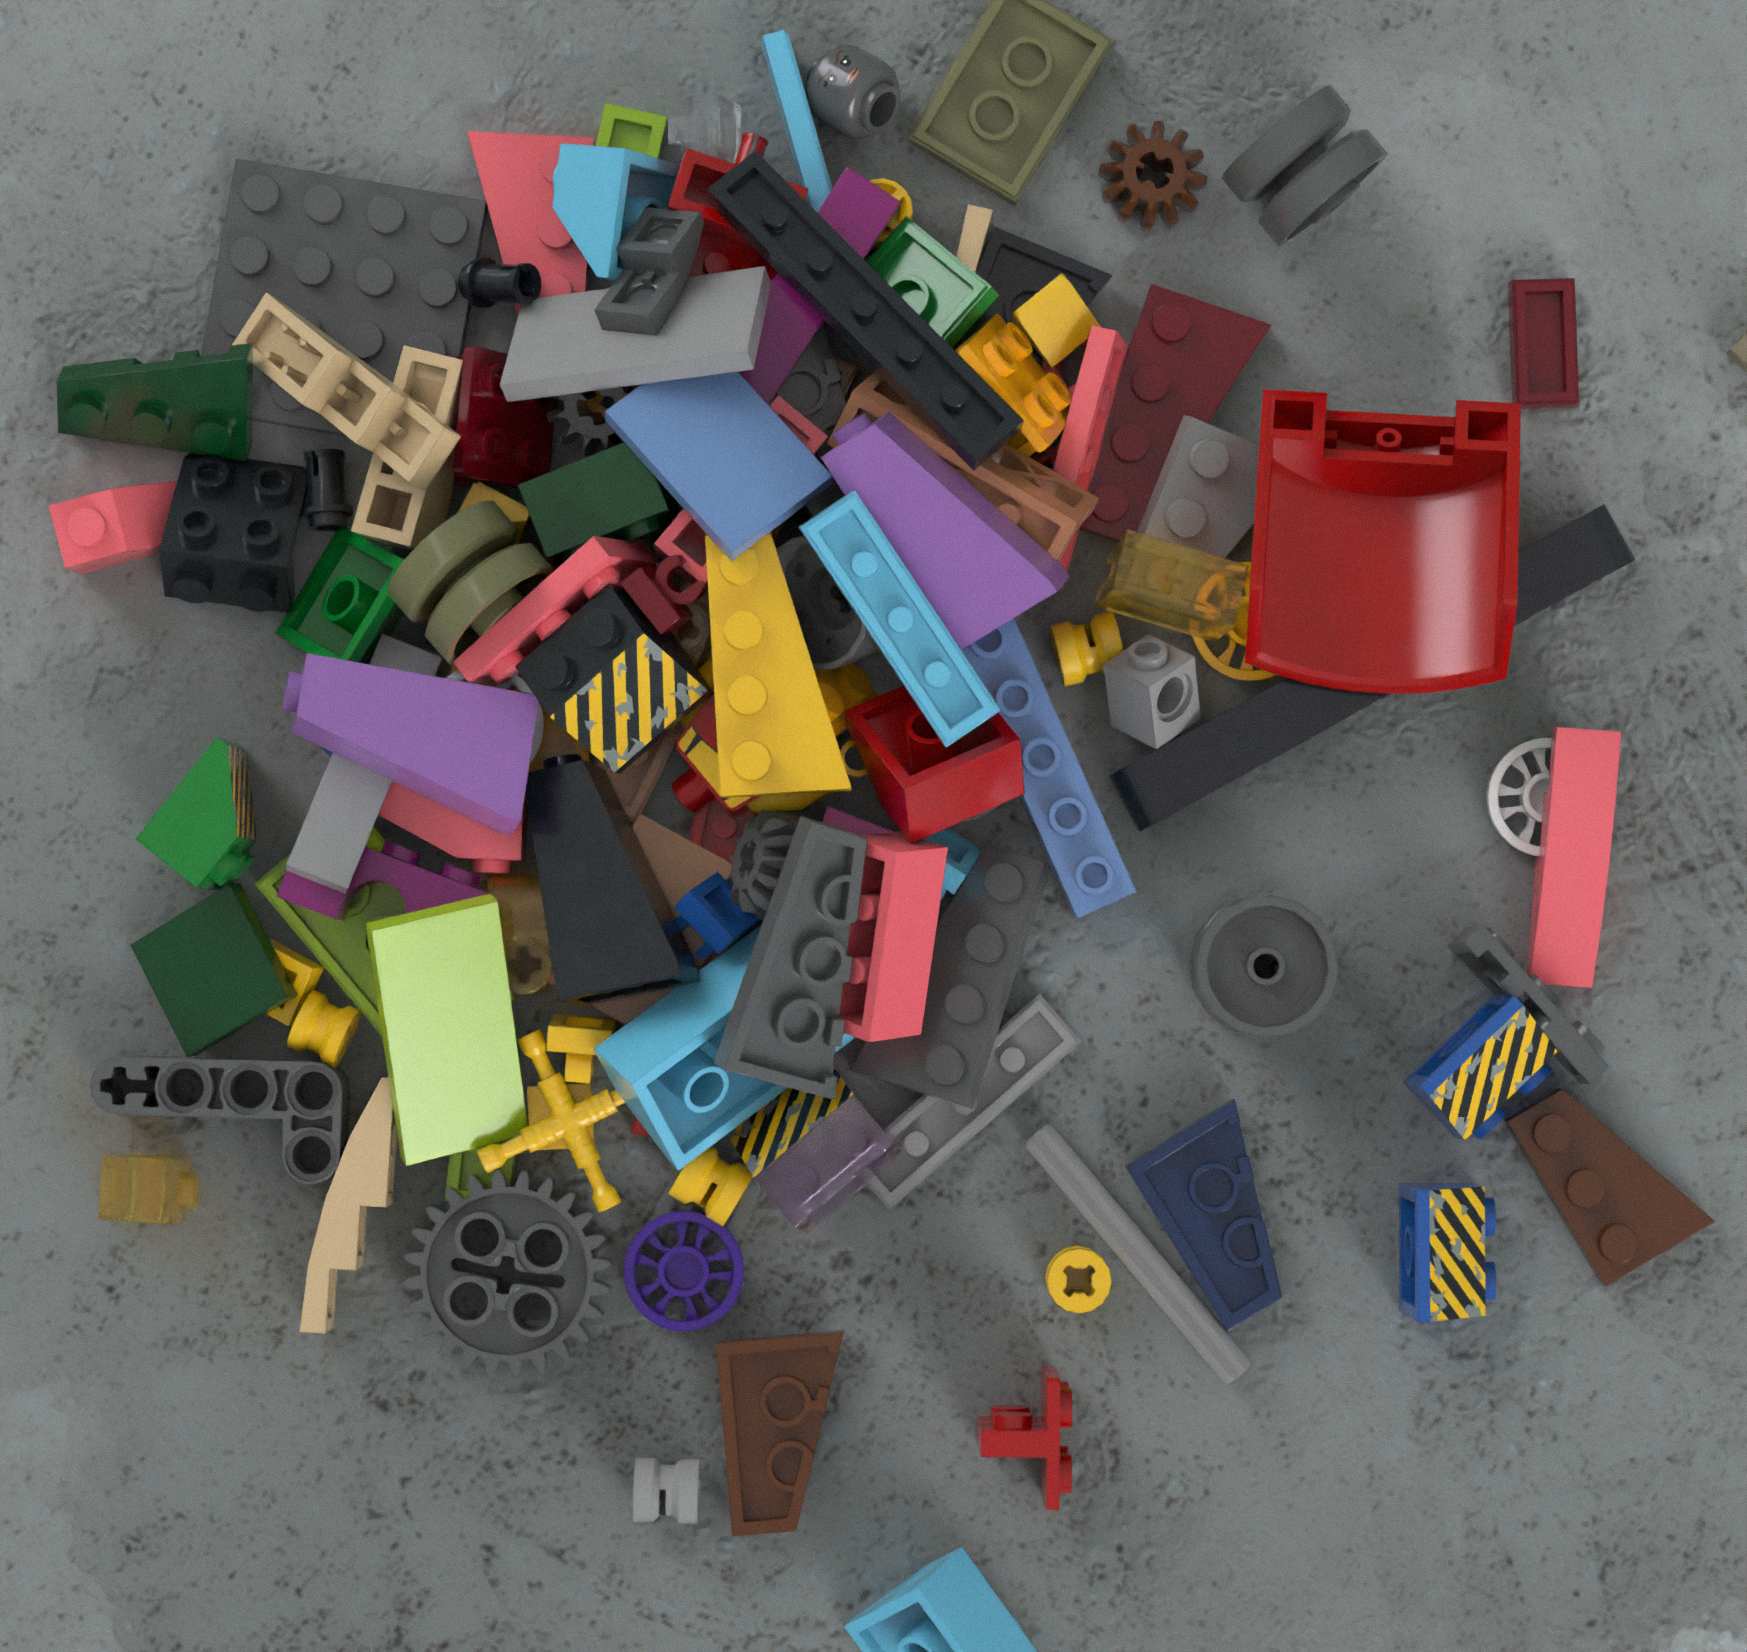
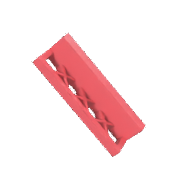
[1029,325,1129,589]

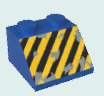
[1403,995,1558,1140]
[1399,1183,1496,1322]

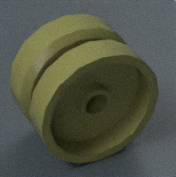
[387,501,554,665]

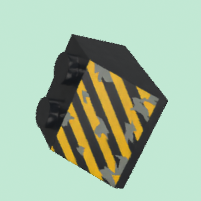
[515,583,713,774]

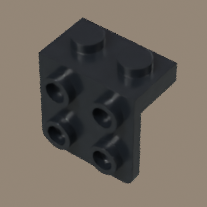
[159,453,307,613]

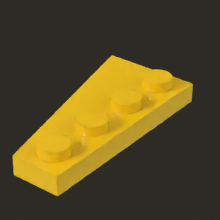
[705,532,852,798]

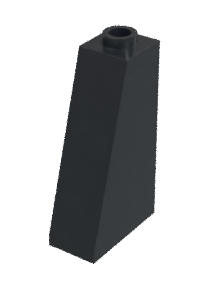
[525,754,700,1007]

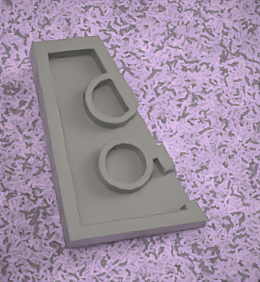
[1112,415,1259,618]

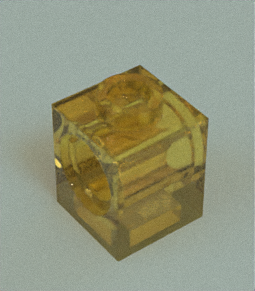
[98,1152,200,1225]

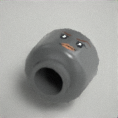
[806,45,901,139]

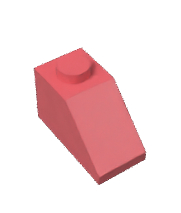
[49,481,177,575]

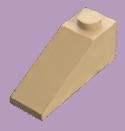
[351,345,463,552]

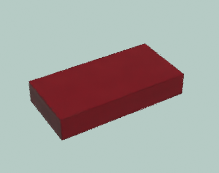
[1508,278,1579,409]

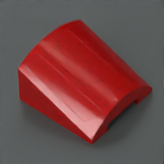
[1245,389,1521,694]

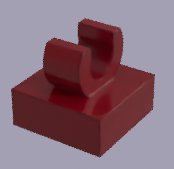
[620,555,708,634]

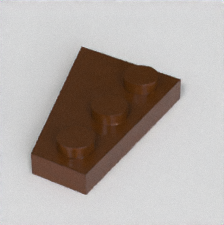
[1504,1088,1715,1287]
[716,1330,844,1536]

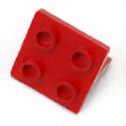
[977,1366,1072,1510]

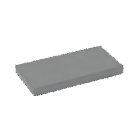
[500,266,771,402]

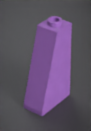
[821,412,1070,650]
[282,653,539,835]

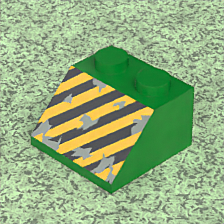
[136,737,257,890]

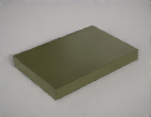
[907,0,1114,206]

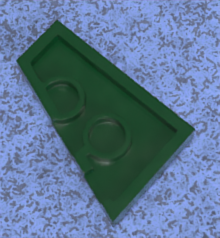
[57,343,253,461]

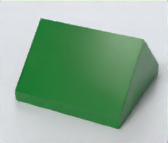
[275,528,404,664]

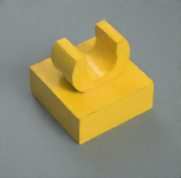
[546,1013,617,1083]

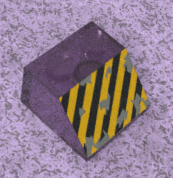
[727,1062,906,1233]

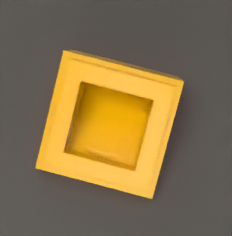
[1011,273,1101,369]

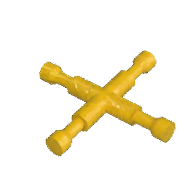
[477,1029,625,1213]

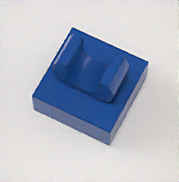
[674,871,760,959]

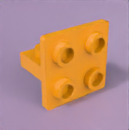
[954,314,1072,457]

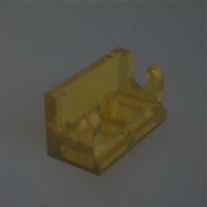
[1095,529,1249,642]

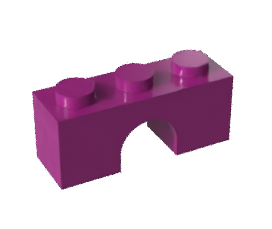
[276,841,489,921]

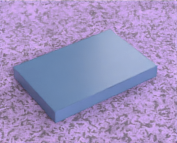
[605,372,833,562]

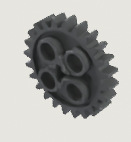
[403,1169,613,1378]

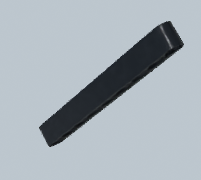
[1109,504,1635,832]

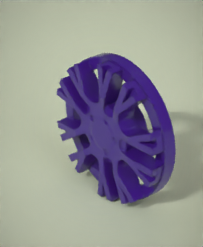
[624,1210,744,1331]

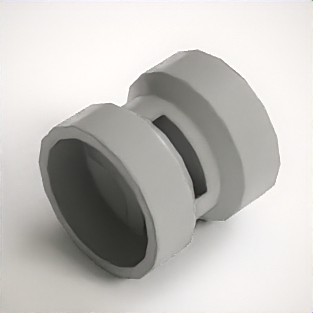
[633,1457,701,1524]

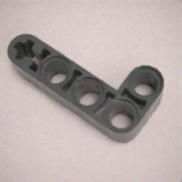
[90,1055,350,1185]

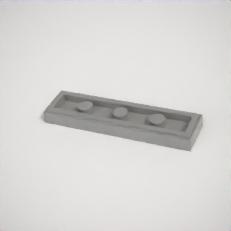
[285,633,442,894]
[847,993,1081,1210]

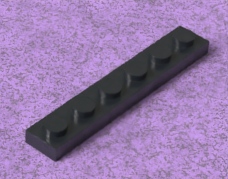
[706,151,1024,471]

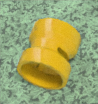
[1050,611,1124,687]
[668,1146,753,1227]

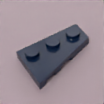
[1125,1099,1282,1331]

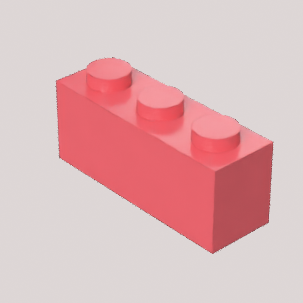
[839,832,948,1042]

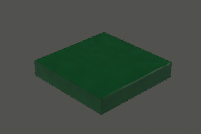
[130,883,297,1057]

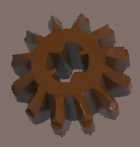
[1098,121,1207,232]

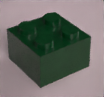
[518,442,673,569]

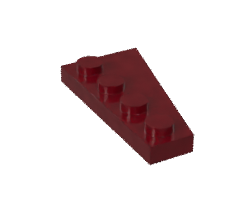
[1079,284,1271,546]

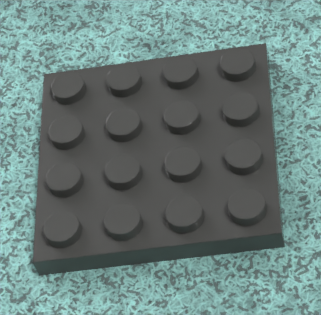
[201,158,488,437]

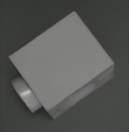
[1103,634,1201,749]

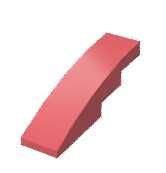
[1527,727,1621,988]

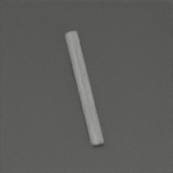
[1025,1124,1250,1384]

